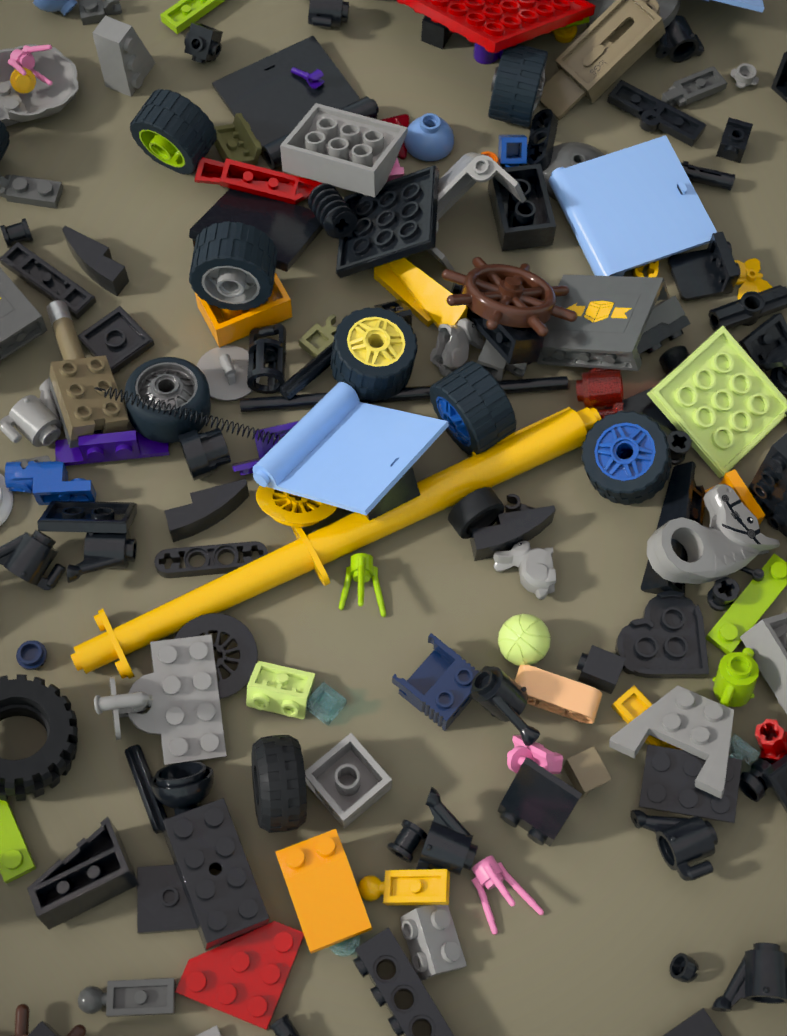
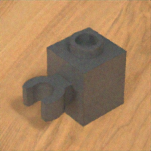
[477,339,527,381]

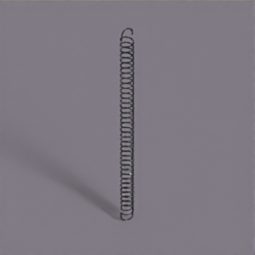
[94,386,284,445]

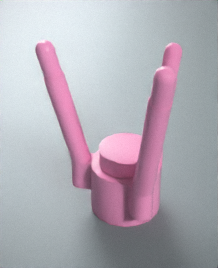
[8,45,53,86]
[471,855,544,935]

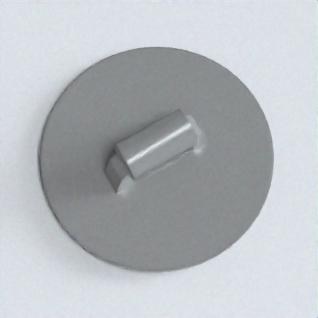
[197,345,260,401]

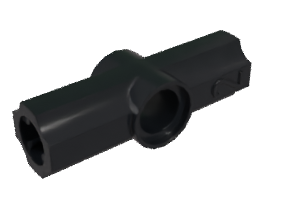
[708,285,787,331]

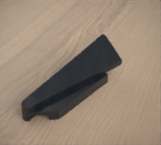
[641,461,705,594]

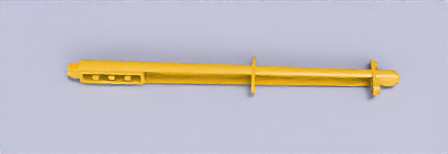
[70,407,601,679]

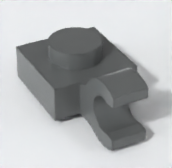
[78,0,122,25]

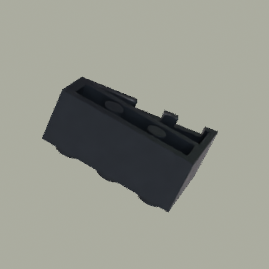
[27,816,139,930]

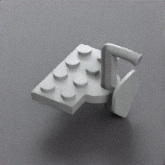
[94,634,227,765]

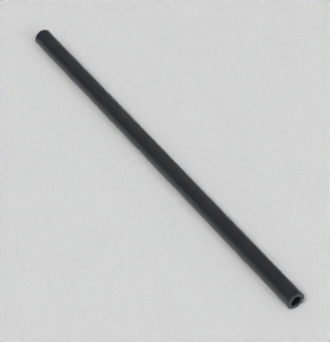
[240,376,568,412]

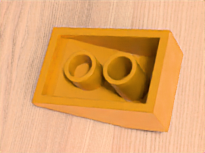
[275,829,372,954]

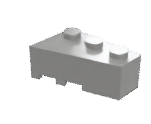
[92,15,155,97]

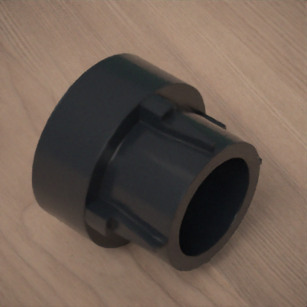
[178,428,231,481]

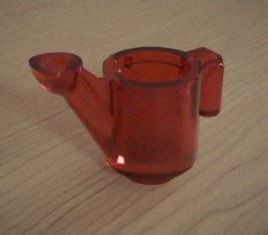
[576,368,624,419]

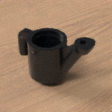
[308,0,349,28]
[655,15,704,63]
[0,530,66,590]
[67,531,137,583]
[471,666,540,746]
[416,787,478,875]
[630,810,718,881]
[712,943,787,1012]

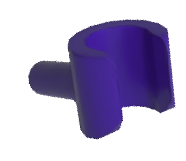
[291,67,325,89]

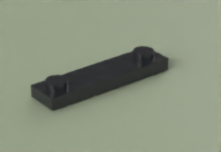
[0,242,96,319]

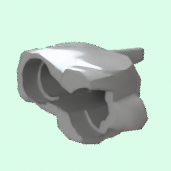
[430,318,485,376]
[493,541,556,600]

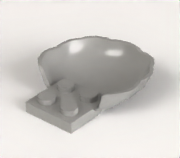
[0,44,79,126]

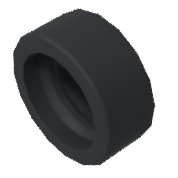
[448,487,505,539]

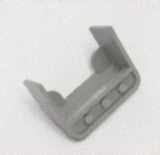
[427,152,526,271]

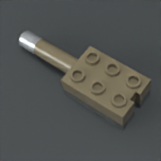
[47,300,129,448]

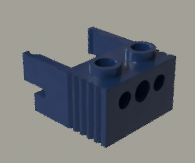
[392,633,479,731]

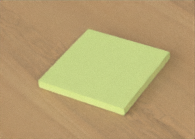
[647,326,787,478]

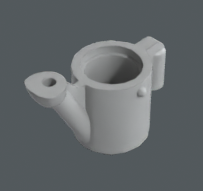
[0,378,62,447]

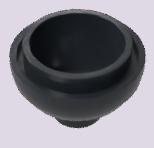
[150,761,214,816]

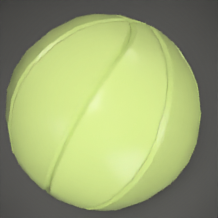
[498,614,551,666]

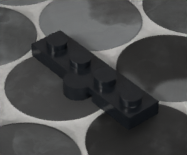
[607,80,706,147]

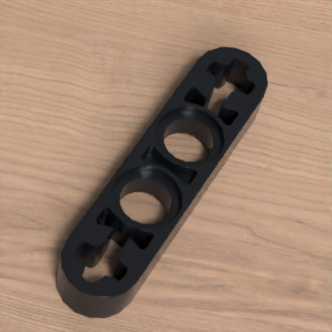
[154,541,268,578]

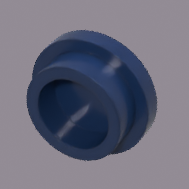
[16,640,47,670]

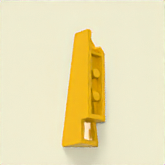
[374,258,468,328]

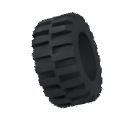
[0,674,78,801]

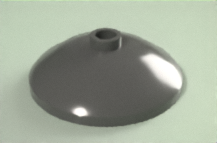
[543,142,605,201]

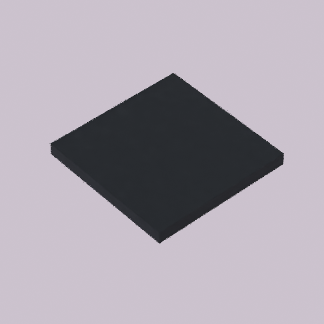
[336,165,440,278]
[189,188,323,272]

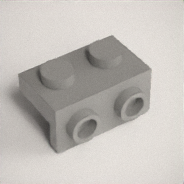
[400,905,467,981]

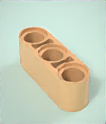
[514,665,603,724]

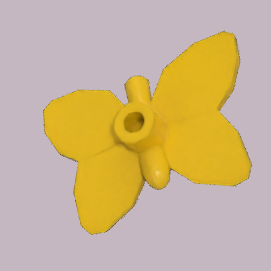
[734,258,772,300]

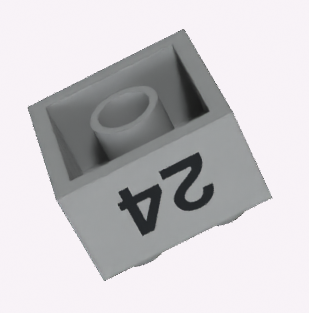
[305,733,392,829]

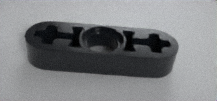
[527,109,558,171]

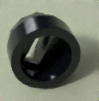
[670,953,699,983]

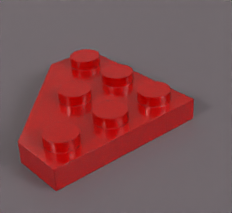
[175,921,305,1031]

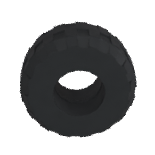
[251,735,307,833]

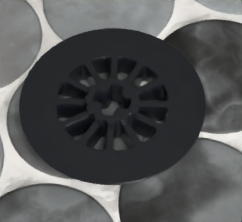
[174,613,258,699]

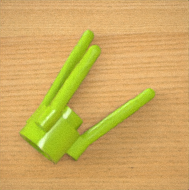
[338,553,386,617]

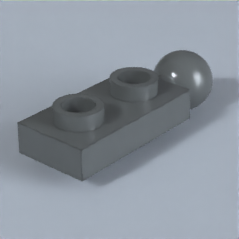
[78,978,176,1017]

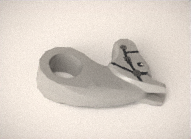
[647,484,780,584]

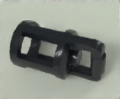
[247,324,286,394]

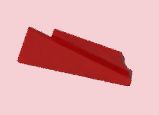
[194,157,323,205]

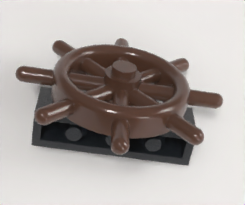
[442,257,578,365]

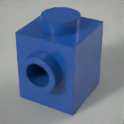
[498,135,527,168]

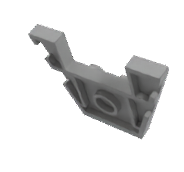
[609,685,734,799]

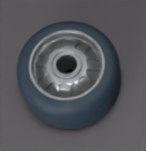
[125,357,211,443]

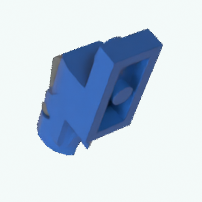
[5,455,96,505]

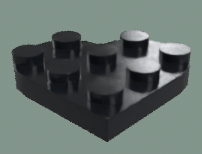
[615,590,709,678]

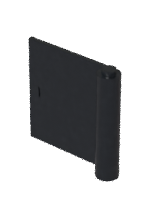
[212,36,379,170]

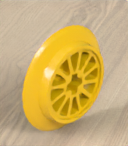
[256,486,338,527]

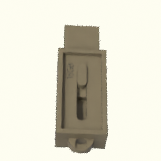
[540,0,666,120]

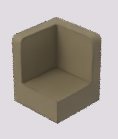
[563,746,611,799]

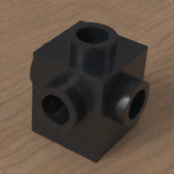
[184,23,223,64]

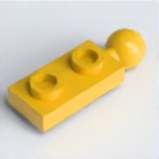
[358,869,450,906]

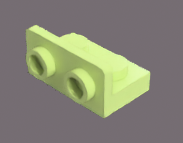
[246,660,315,719]

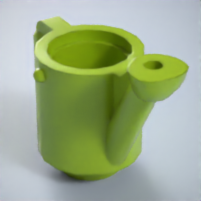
[712,648,759,707]

